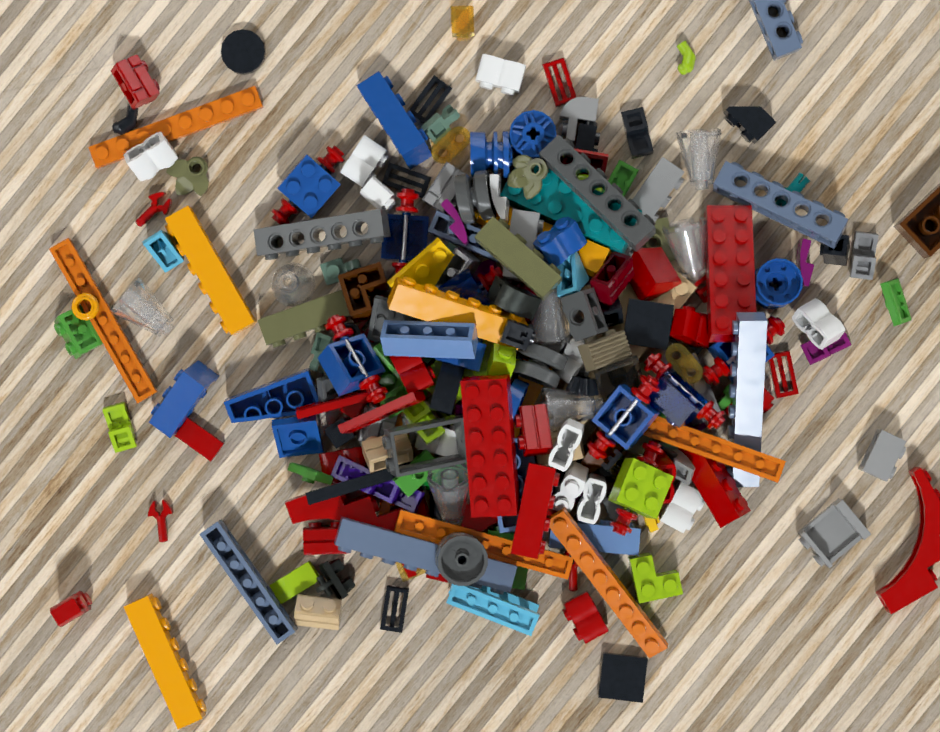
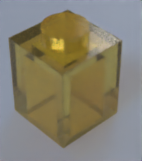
[451,6,474,41]

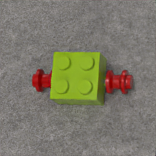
[608,441,674,536]

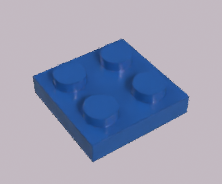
[272,415,324,458]

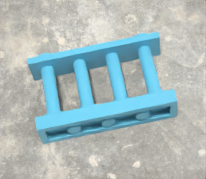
[446,584,540,636]

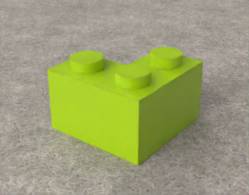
[628,552,683,604]

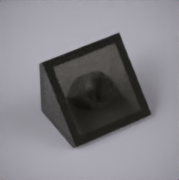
[592,355,642,403]

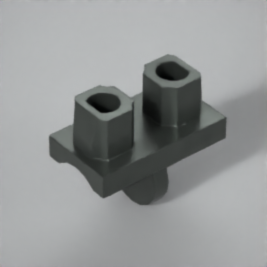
[316,558,356,599]

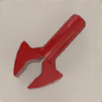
[135,192,172,227]
[148,500,173,542]
[564,550,578,591]

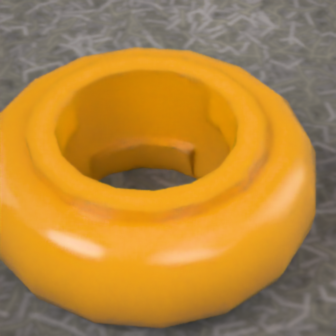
[71,293,99,321]

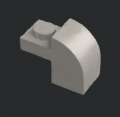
[559,97,599,143]

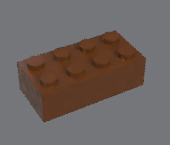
[893,183,940,259]

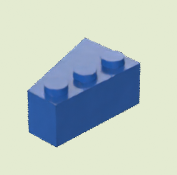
[149,360,219,438]

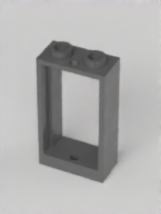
[382,414,467,477]

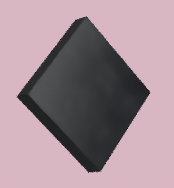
[624,298,674,350]
[598,652,648,703]

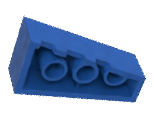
[356,71,432,170]
[224,368,324,423]

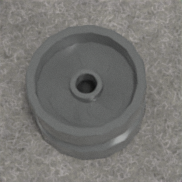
[454,170,496,225]
[513,343,568,389]
[435,532,488,586]

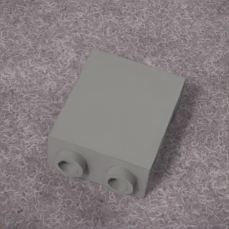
[798,498,871,569]

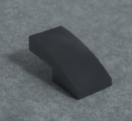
[621,107,654,159]
[429,362,465,415]

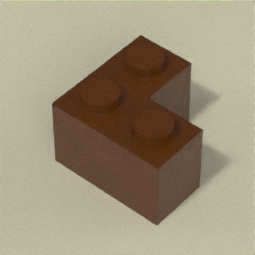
[338,262,390,323]

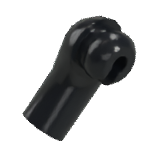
[112,106,138,135]

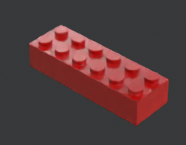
[704,205,756,342]
[460,374,520,518]

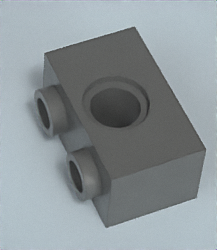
[560,287,608,342]

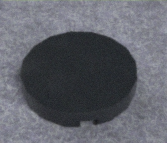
[221,29,266,75]

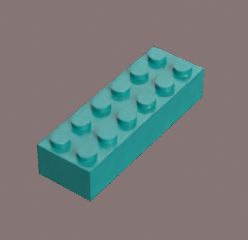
[500,165,642,254]

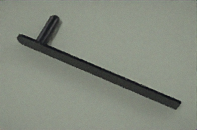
[305,457,415,505]

